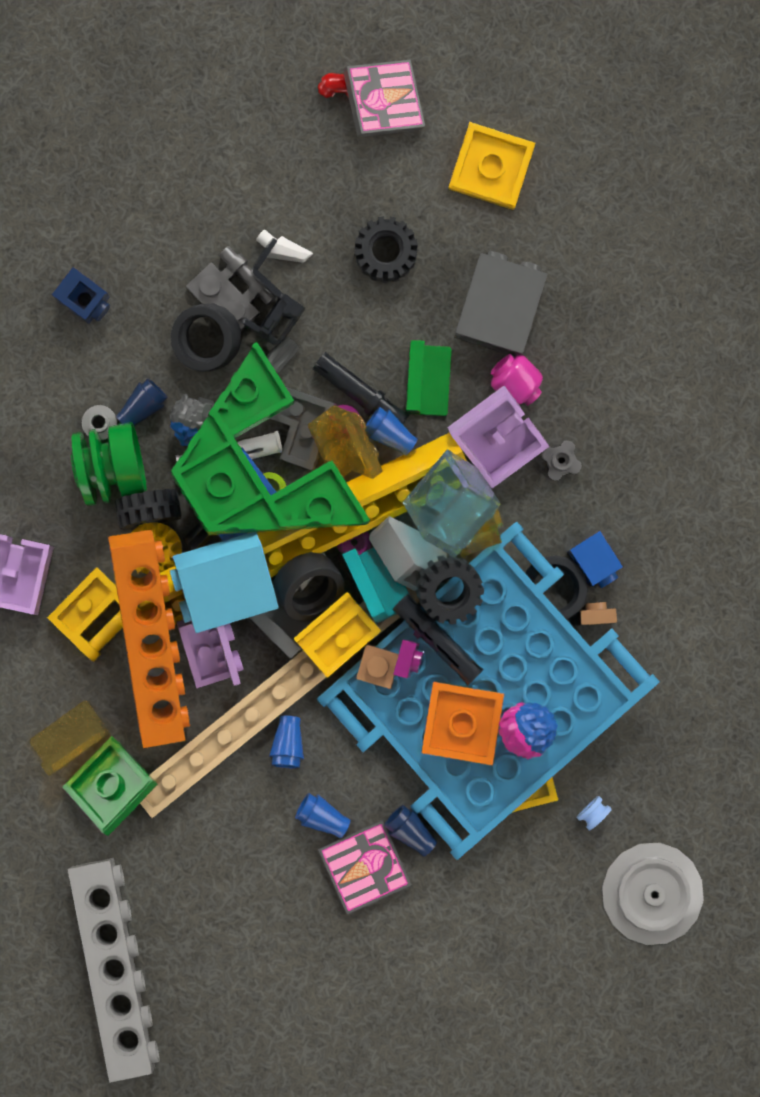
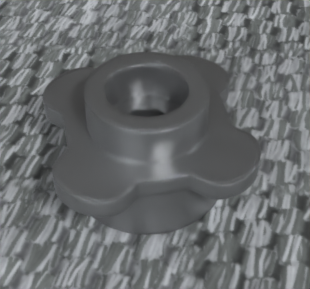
[542,441,582,480]

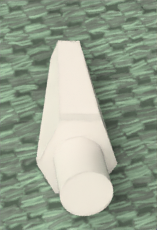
[256,230,313,263]

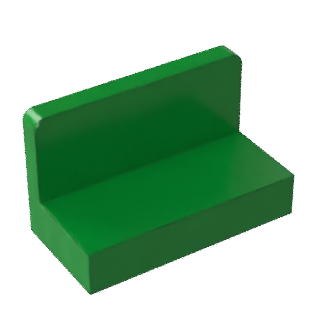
[406,340,452,416]

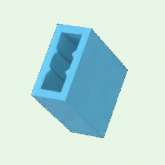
[170,532,279,633]

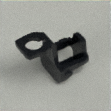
[241,238,305,345]

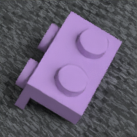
[176,620,243,688]

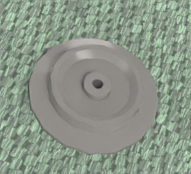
[602,843,704,945]

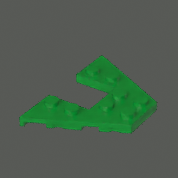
[171,342,370,535]

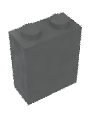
[454,251,548,356]

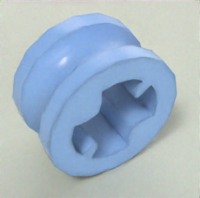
[576,796,611,831]

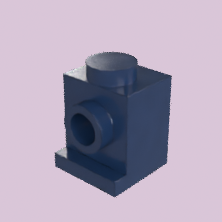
[52,267,110,324]

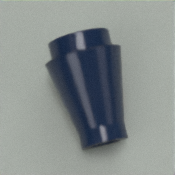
[116,378,168,427]
[384,805,437,857]

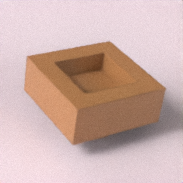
[577,602,617,626]
[356,645,399,689]

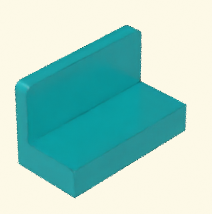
[342,547,409,624]

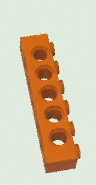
[108,530,190,748]

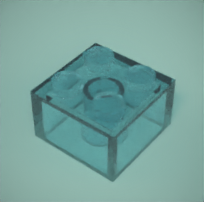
[403,449,501,558]

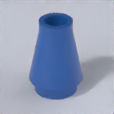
[363,407,418,456]
[269,716,304,769]
[295,793,351,838]

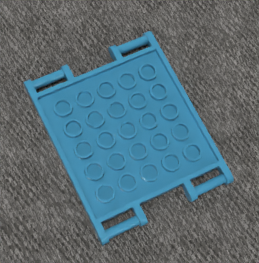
[317,522,660,860]

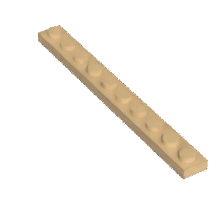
[140,587,419,818]

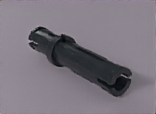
[312,352,409,424]
[392,593,484,686]

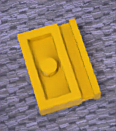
[294,592,381,678]

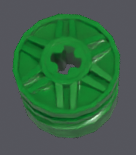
[71,422,147,506]

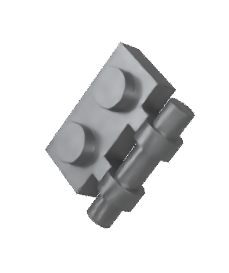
[186,246,276,331]

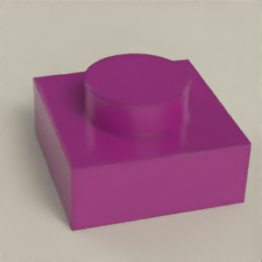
[393,640,423,678]

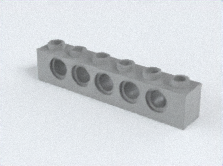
[68,858,160,1083]

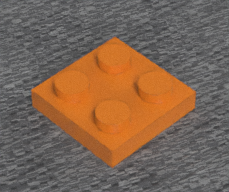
[422,682,505,765]

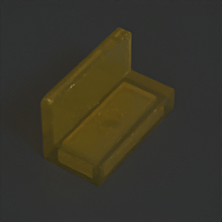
[30,700,111,776]

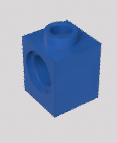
[567,531,623,588]

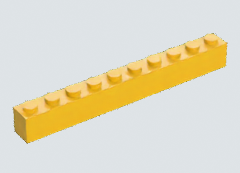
[139,432,474,624]

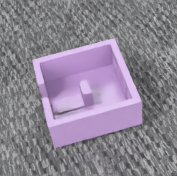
[447,386,549,488]
[0,534,54,615]

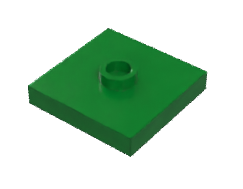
[63,736,158,836]

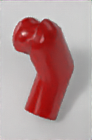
[317,73,349,98]

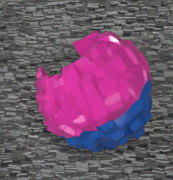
[499,702,558,760]

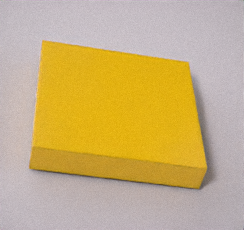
[448,122,536,210]

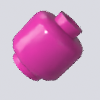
[491,354,543,406]

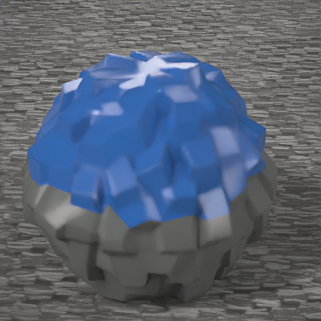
[169,394,215,446]

